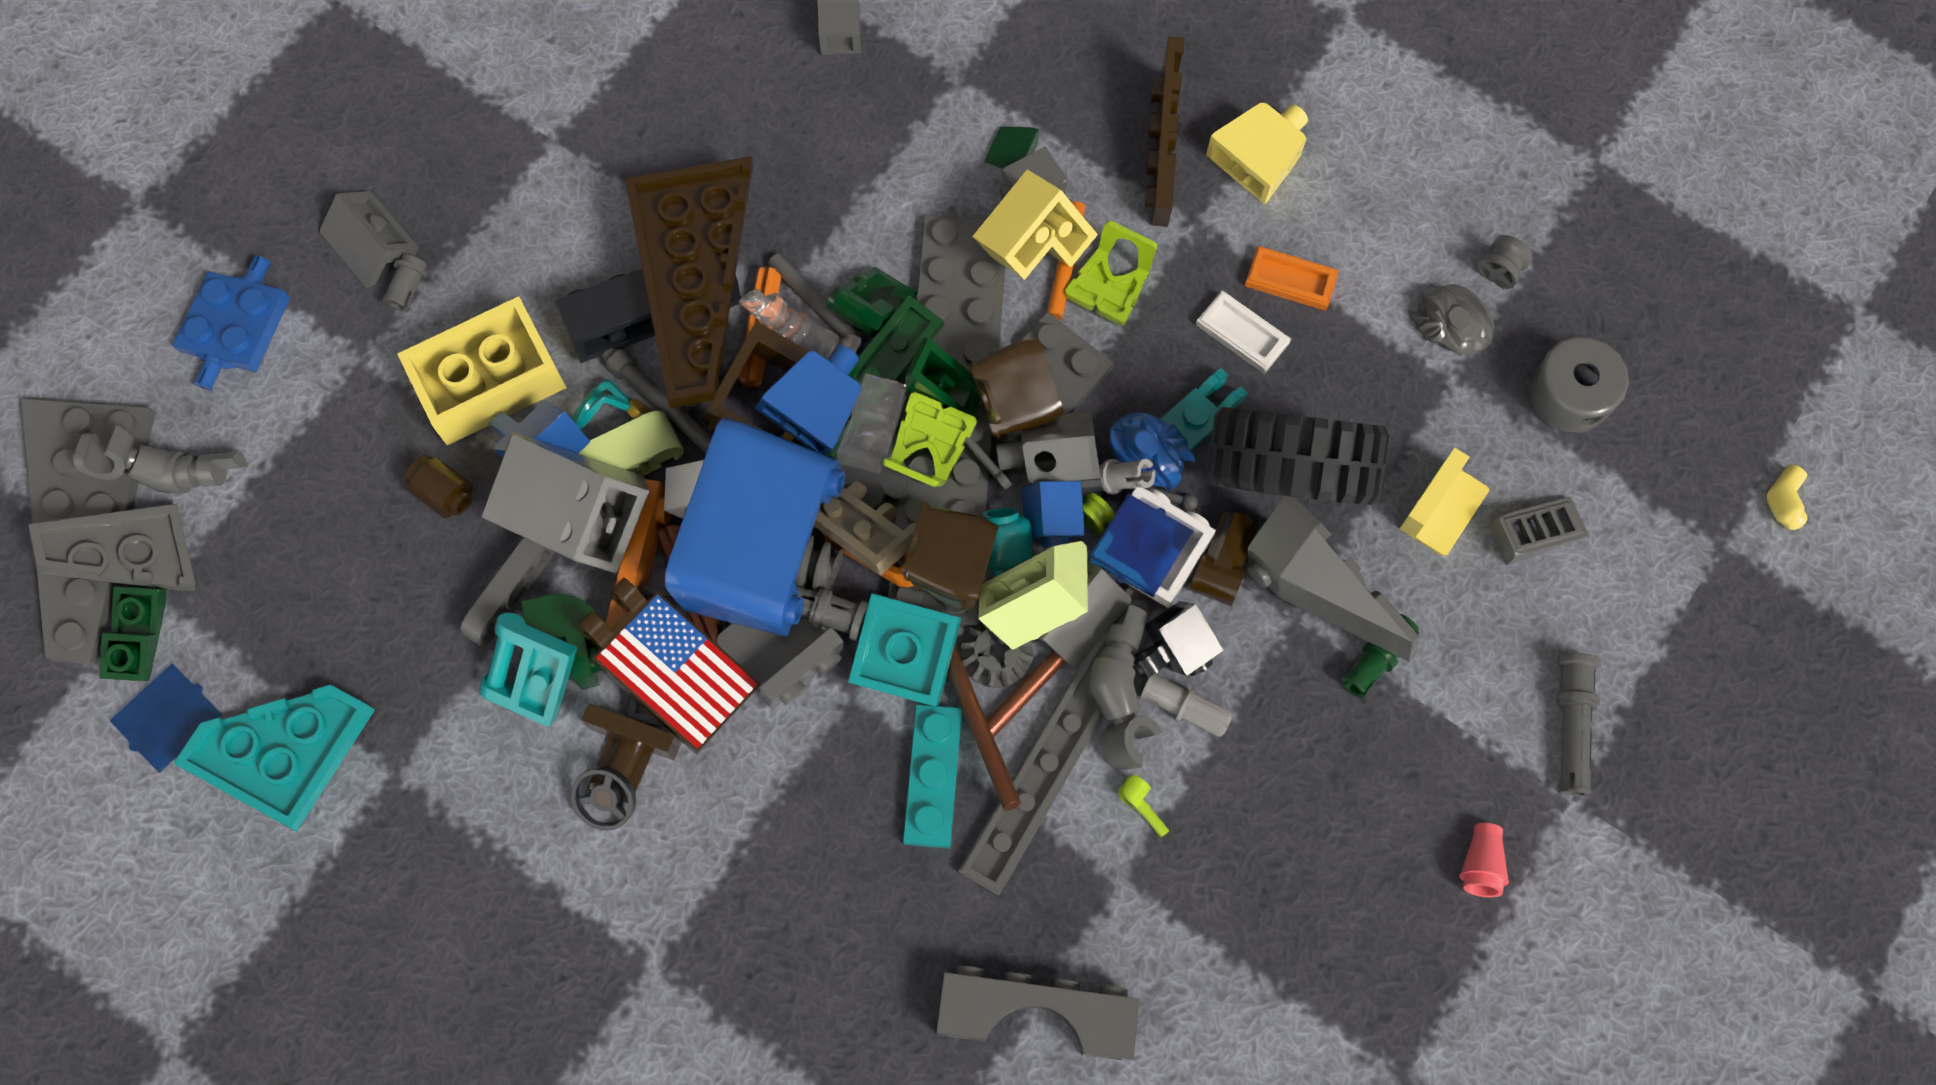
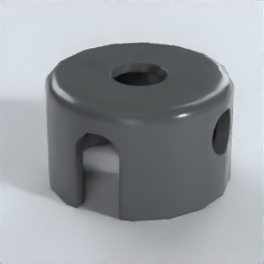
[1528,336,1629,433]

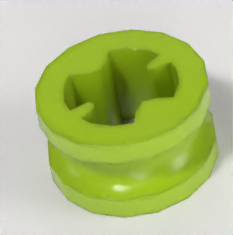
[1082,492,1116,536]

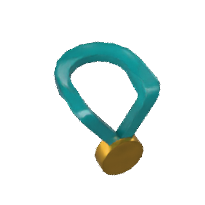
[572,379,652,429]

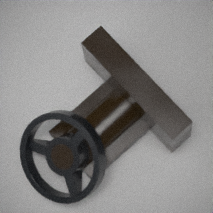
[571,703,681,831]

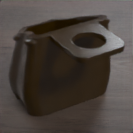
[969,338,1064,438]
[902,500,999,610]

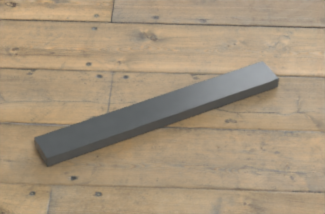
[958,584,1167,897]

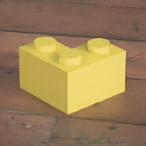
[972,169,1098,280]

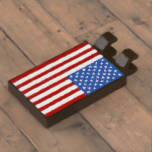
[578,578,761,755]

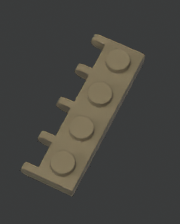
[798,442,917,576]

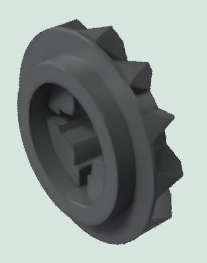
[961,621,1033,688]

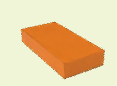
[1245,246,1339,311]

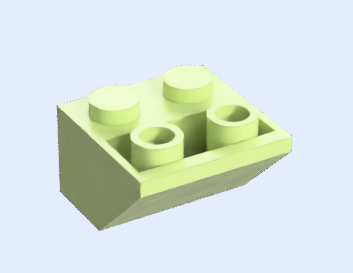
[978,541,1088,650]

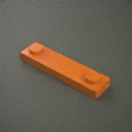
[599,479,672,651]

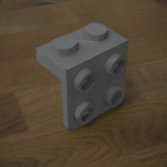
[717,616,843,709]

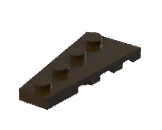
[1144,36,1185,227]

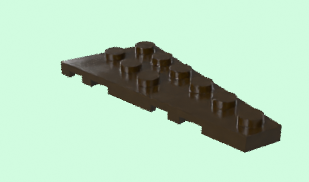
[625,156,753,409]

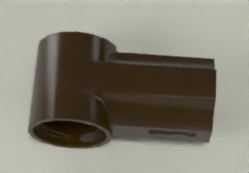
[1189,511,1259,606]

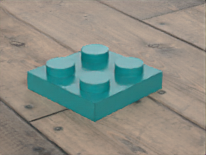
[848,594,962,707]

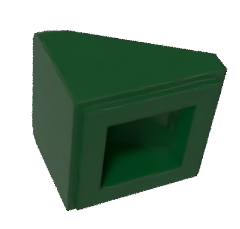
[985,127,1039,169]

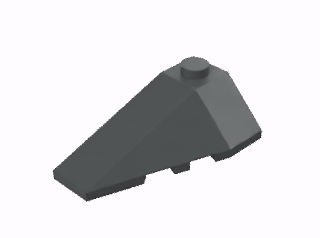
[1247,496,1419,662]

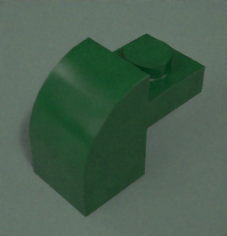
[521,594,602,690]

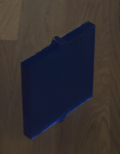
[1088,494,1193,598]
[110,664,223,773]

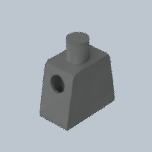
[997,409,1100,484]

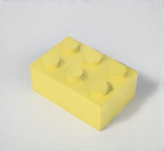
[397,296,567,446]

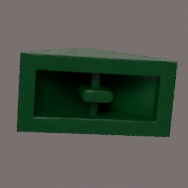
[905,337,980,416]

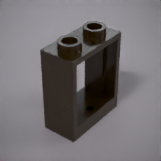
[701,321,809,442]

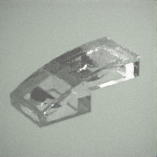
[837,374,907,474]

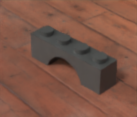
[937,966,1140,1061]

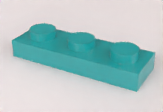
[903,705,962,849]

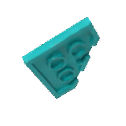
[173,685,375,832]

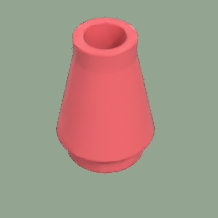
[1460,823,1509,898]

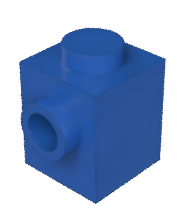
[1022,481,1084,548]

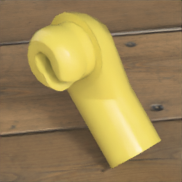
[1766,464,1807,530]

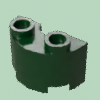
[826,267,917,338]

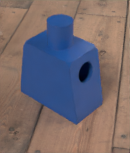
[755,344,862,455]

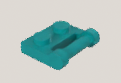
[479,613,577,728]

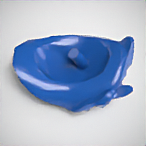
[1109,412,1195,492]

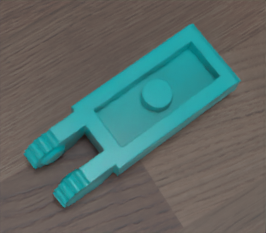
[1161,368,1248,451]

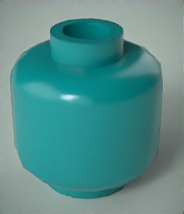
[983,508,1034,576]

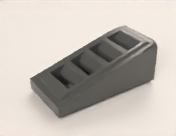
[1488,497,1589,566]

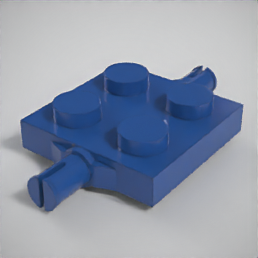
[172,255,291,391]

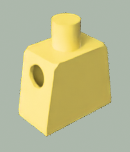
[1206,103,1308,204]

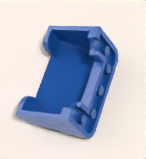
[665,418,845,637]

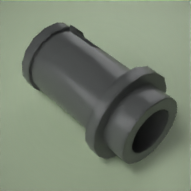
[382,254,428,312]

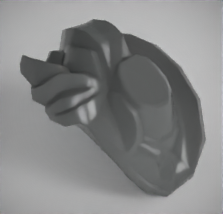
[1408,284,1495,356]

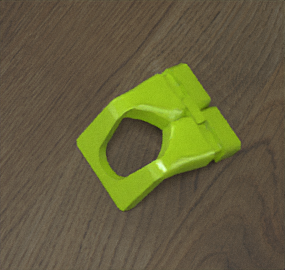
[1065,220,1157,326]
[882,392,977,487]

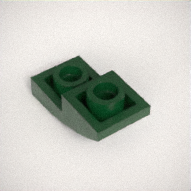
[100,586,167,681]

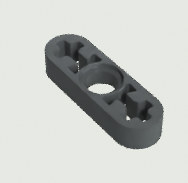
[460,537,555,647]

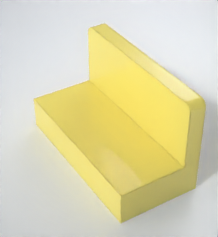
[1399,447,1489,556]

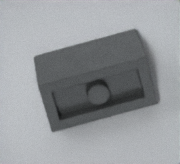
[320,191,419,287]
[1038,560,1132,668]

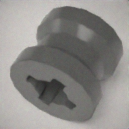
[1477,235,1533,289]

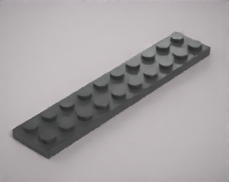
[888,215,1006,628]

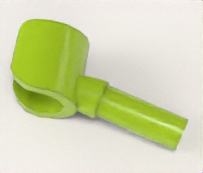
[1118,774,1169,838]

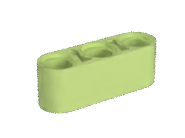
[578,411,684,476]

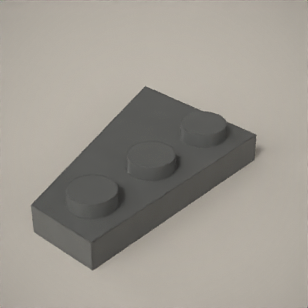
[28,504,196,591]

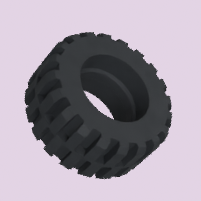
[1207,407,1390,505]

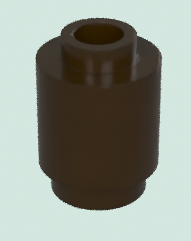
[404,455,473,518]

